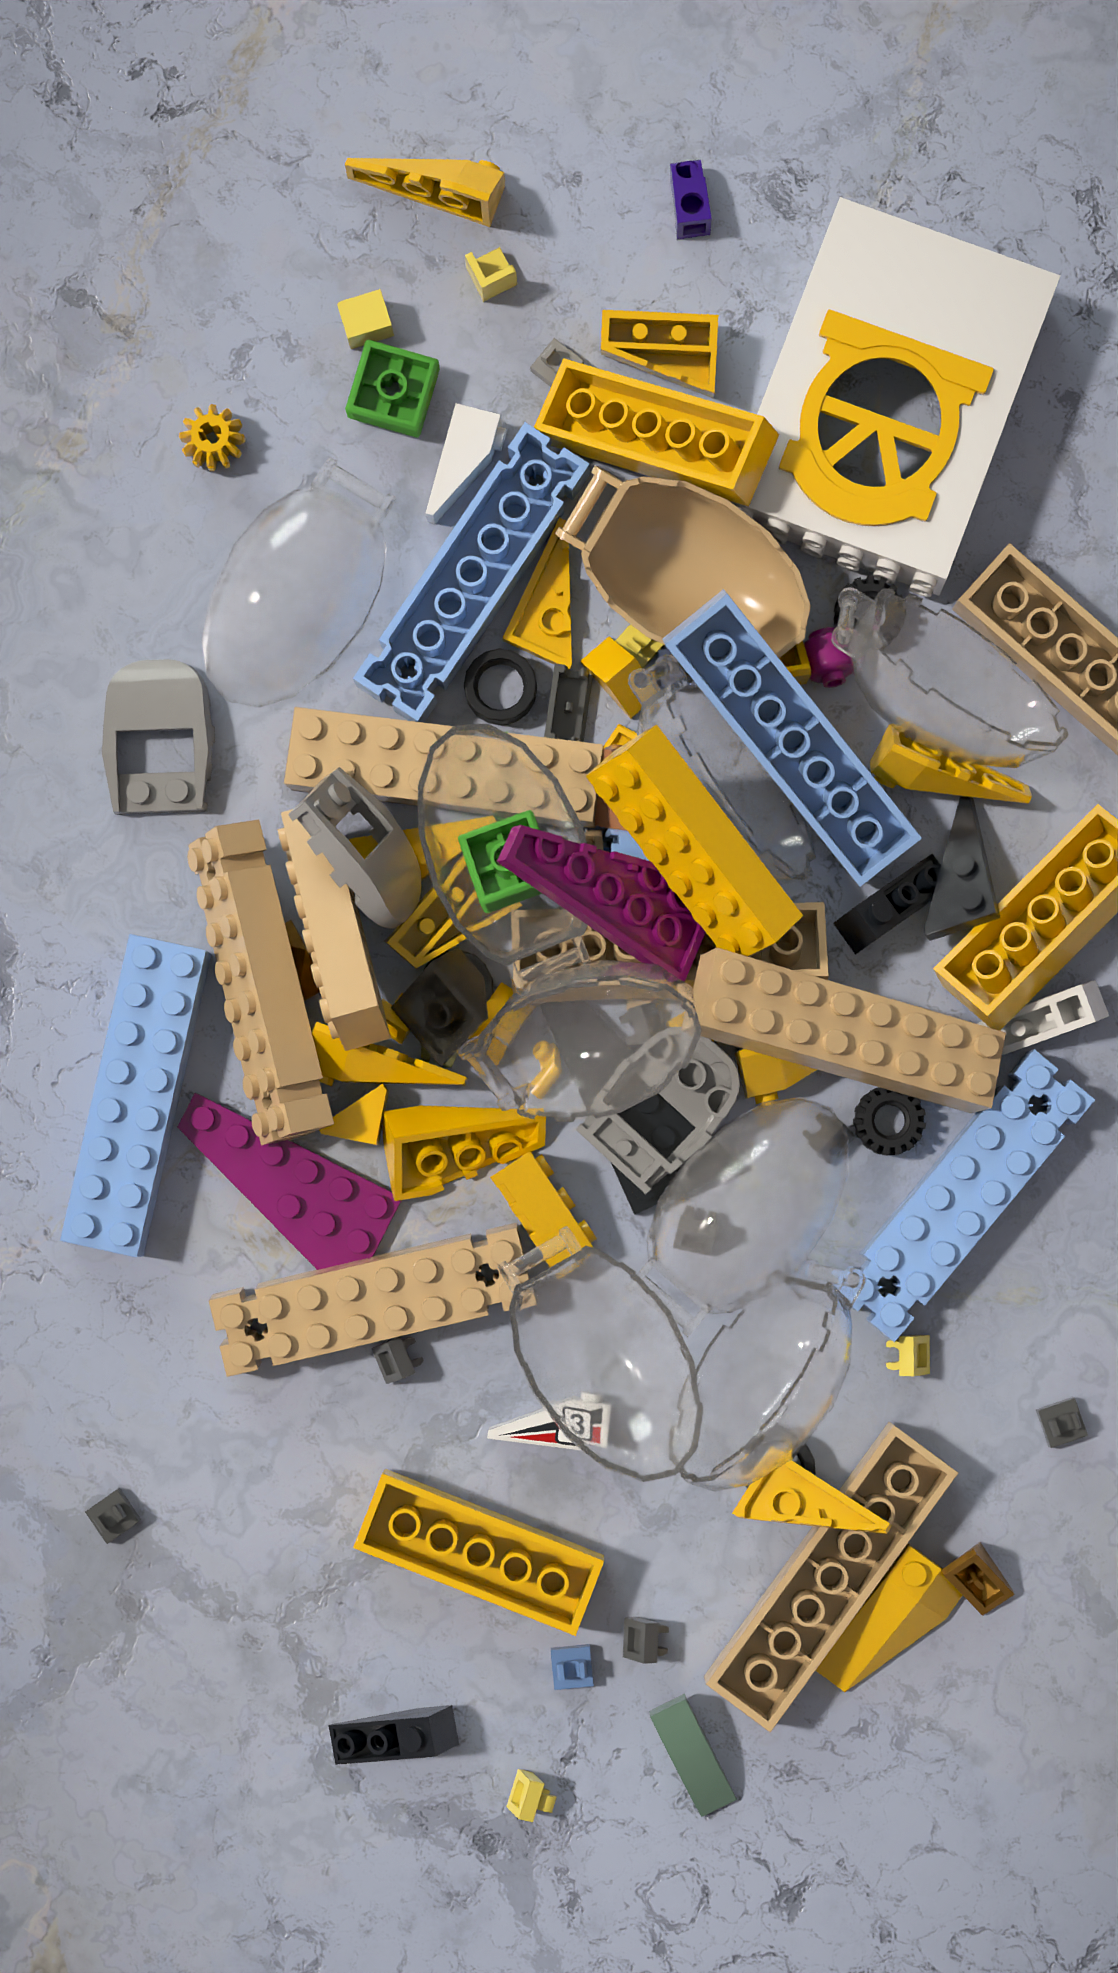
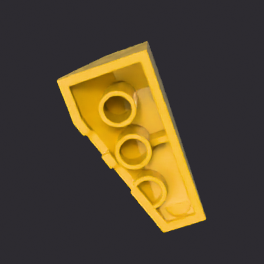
[345,158,505,227]
[870,722,1032,804]
[312,1021,468,1086]
[735,1049,817,1104]
[383,1105,546,1201]
[815,1543,963,1692]

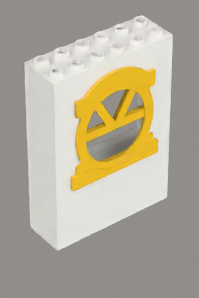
[730,197,1061,597]

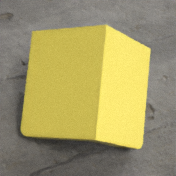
[465,247,517,302]
[337,289,394,349]

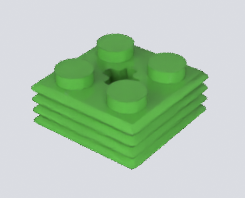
[345,340,440,438]
[458,810,542,913]

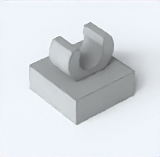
[530,338,584,387]

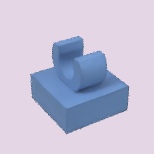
[550,1644,594,1690]

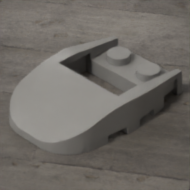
[102,659,215,815]
[288,767,421,929]
[576,1027,740,1194]

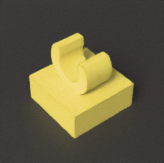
[615,624,665,669]
[886,1334,930,1376]
[506,1769,557,1822]

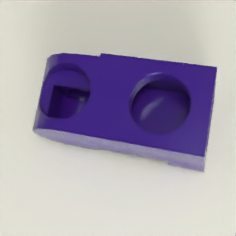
[670,159,712,240]

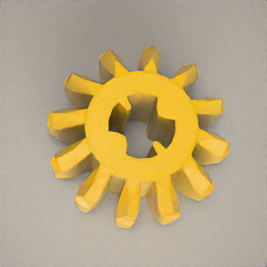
[179,404,246,471]

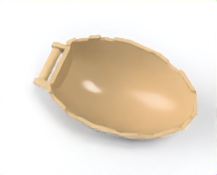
[555,465,811,658]

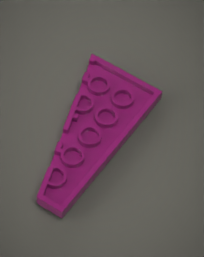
[497,825,705,985]
[177,1093,402,1270]

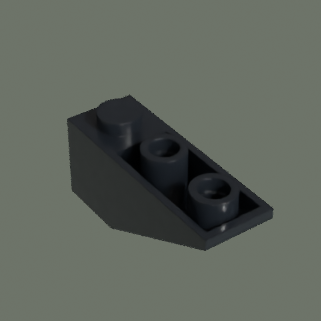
[833,853,941,955]
[328,1705,459,1765]

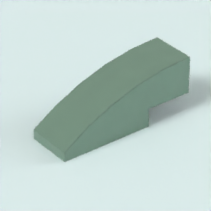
[649,1693,737,1817]

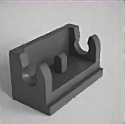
[544,664,593,742]

